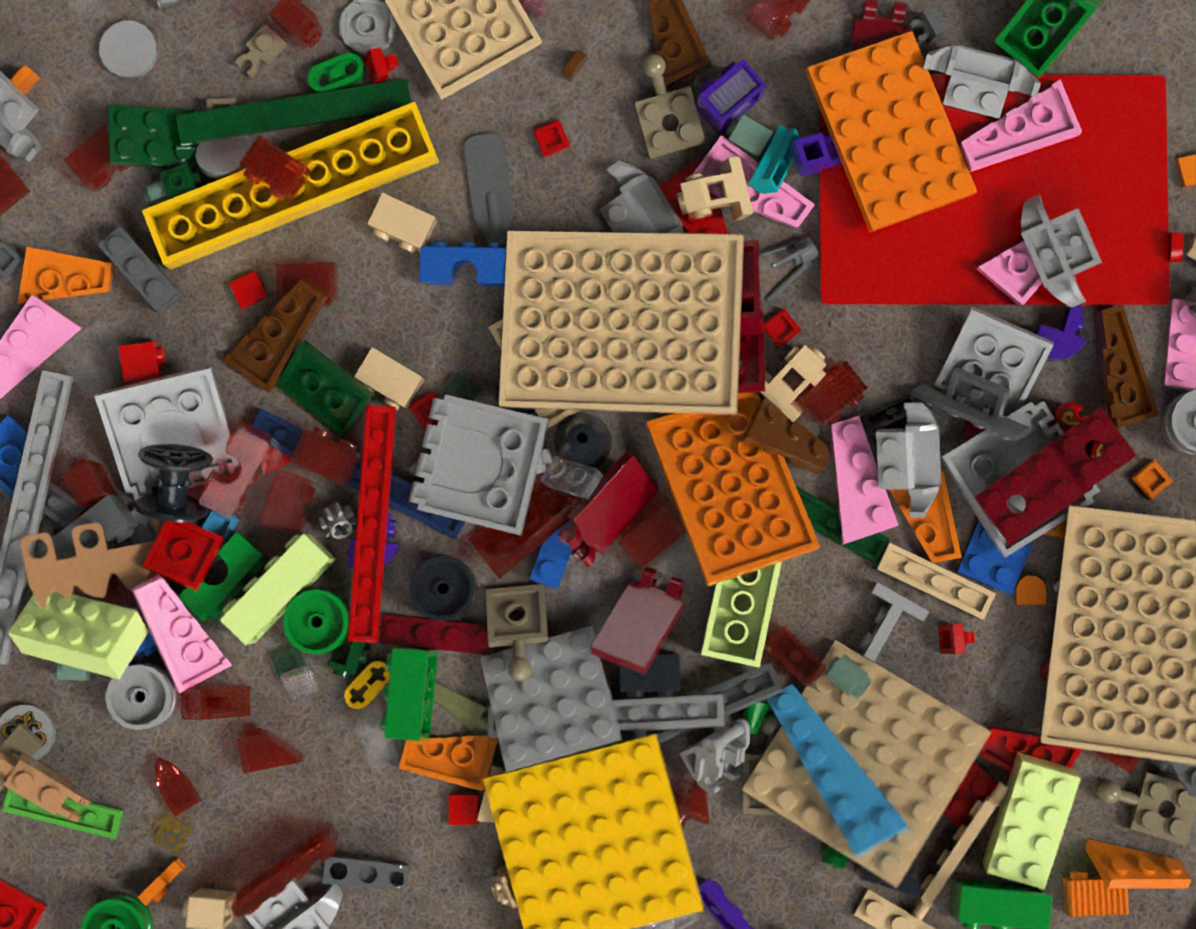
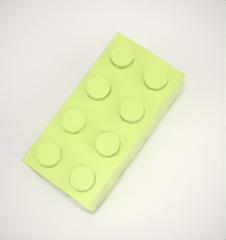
[220,534,336,645]
[700,562,782,667]
[8,590,149,679]
[982,752,1081,890]

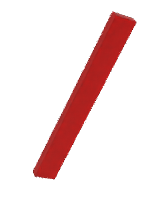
[348,405,396,643]

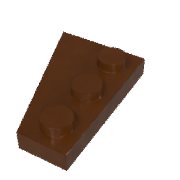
[649,0,712,87]
[741,397,832,474]

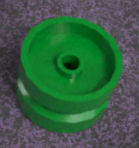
[283,589,350,655]
[81,894,154,929]

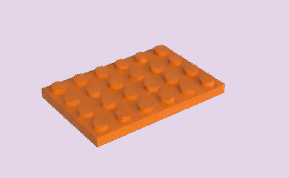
[805,31,977,233]
[646,392,820,586]

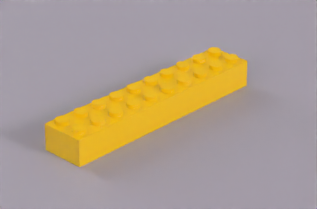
[142,102,439,270]

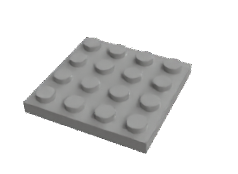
[480,626,623,772]

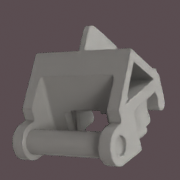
[679,718,750,795]

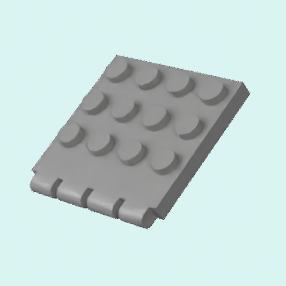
[94,365,241,501]
[409,395,549,535]
[940,401,1100,558]

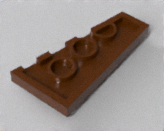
[222,279,329,393]
[1094,305,1159,428]

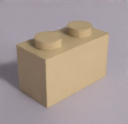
[367,193,437,254]
[354,347,424,410]
[182,888,236,929]

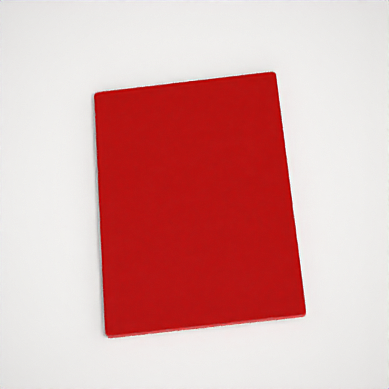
[819,74,1170,306]

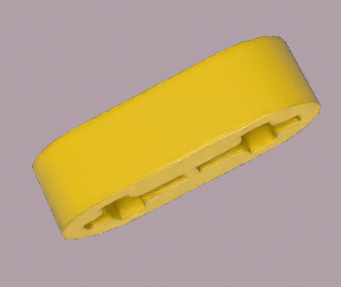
[344,661,390,709]

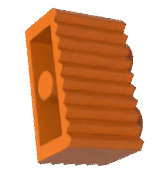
[1062,871,1129,917]

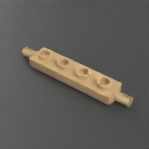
[912,781,1010,921]

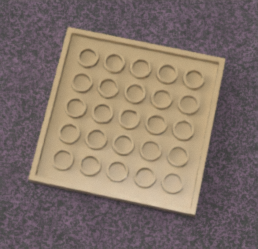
[742,640,991,888]

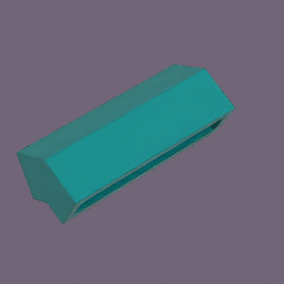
[747,125,801,194]

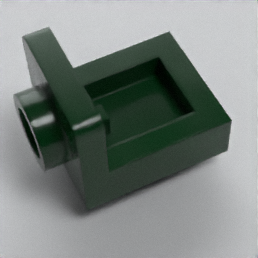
[160,163,204,199]
[327,641,371,678]

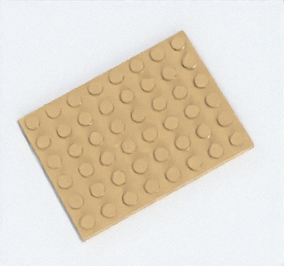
[499,231,744,415]
[1040,506,1196,765]

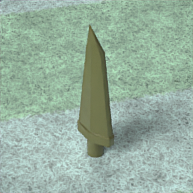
[434,682,488,731]

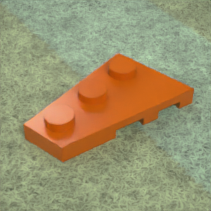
[17,247,115,304]
[889,471,962,563]
[398,735,498,792]
[1085,839,1192,888]

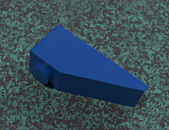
[530,497,578,589]

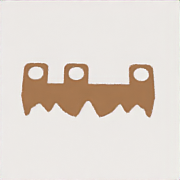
[20,519,164,611]

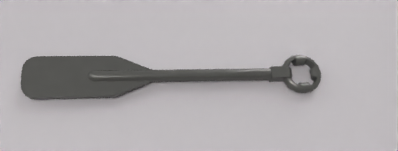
[464,133,531,413]

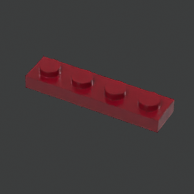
[379,614,497,655]

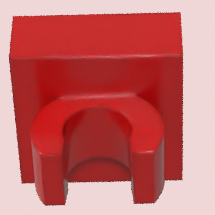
[363,47,399,84]
[938,624,975,654]

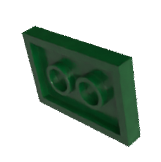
[106,104,197,169]
[276,340,374,438]

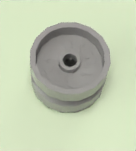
[1161,390,1196,455]
[105,663,180,730]

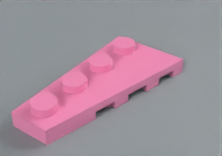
[960,79,1082,172]
[692,135,815,229]
[0,294,83,399]
[830,416,898,545]
[131,575,232,693]

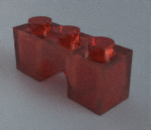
[198,420,273,518]

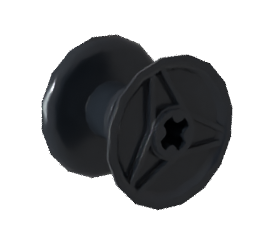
[133,444,213,522]

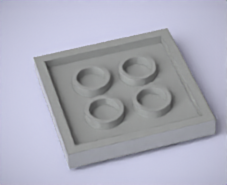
[934,306,1054,417]

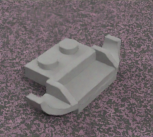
[923,45,1041,119]
[0,71,41,162]
[600,161,684,234]
[1021,194,1102,308]
[876,403,941,518]
[245,876,343,929]

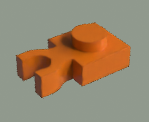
[137,858,187,906]

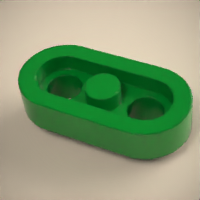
[308,53,365,93]

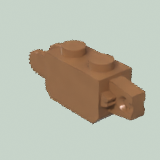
[0,752,91,822]

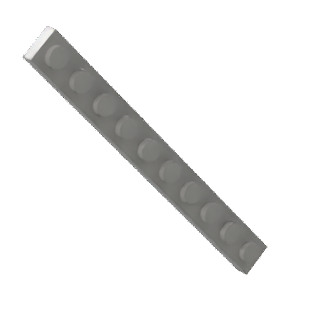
[0,370,74,665]

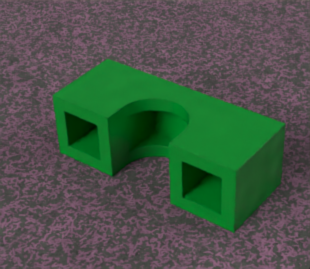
[178,532,267,622]

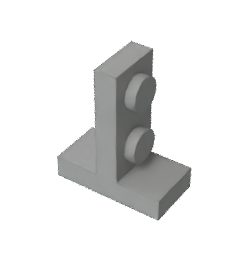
[860,582,929,662]

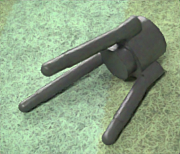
[760,237,818,302]

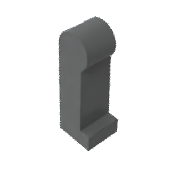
[322,852,410,888]

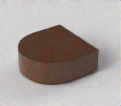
[562,50,588,82]

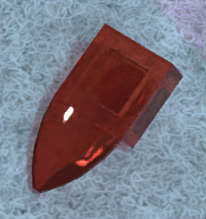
[155,758,202,817]

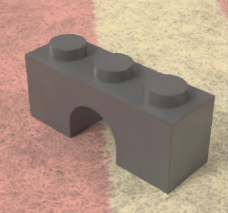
[98,225,184,314]

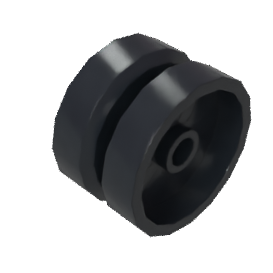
[410,556,478,621]

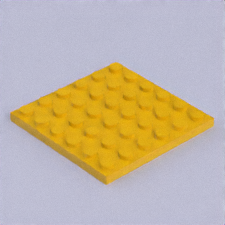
[483,733,704,929]

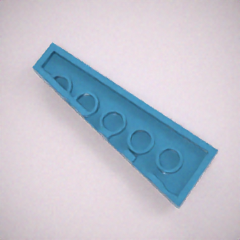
[767,684,909,857]

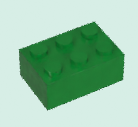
[994,0,1102,78]
[381,646,438,742]
[949,877,1052,929]

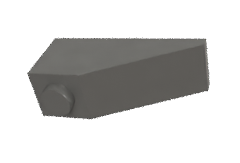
[40,494,139,553]

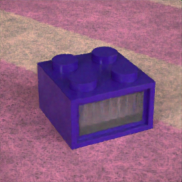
[696,58,766,135]

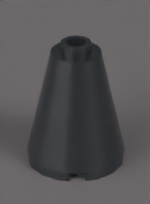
[554,413,612,472]

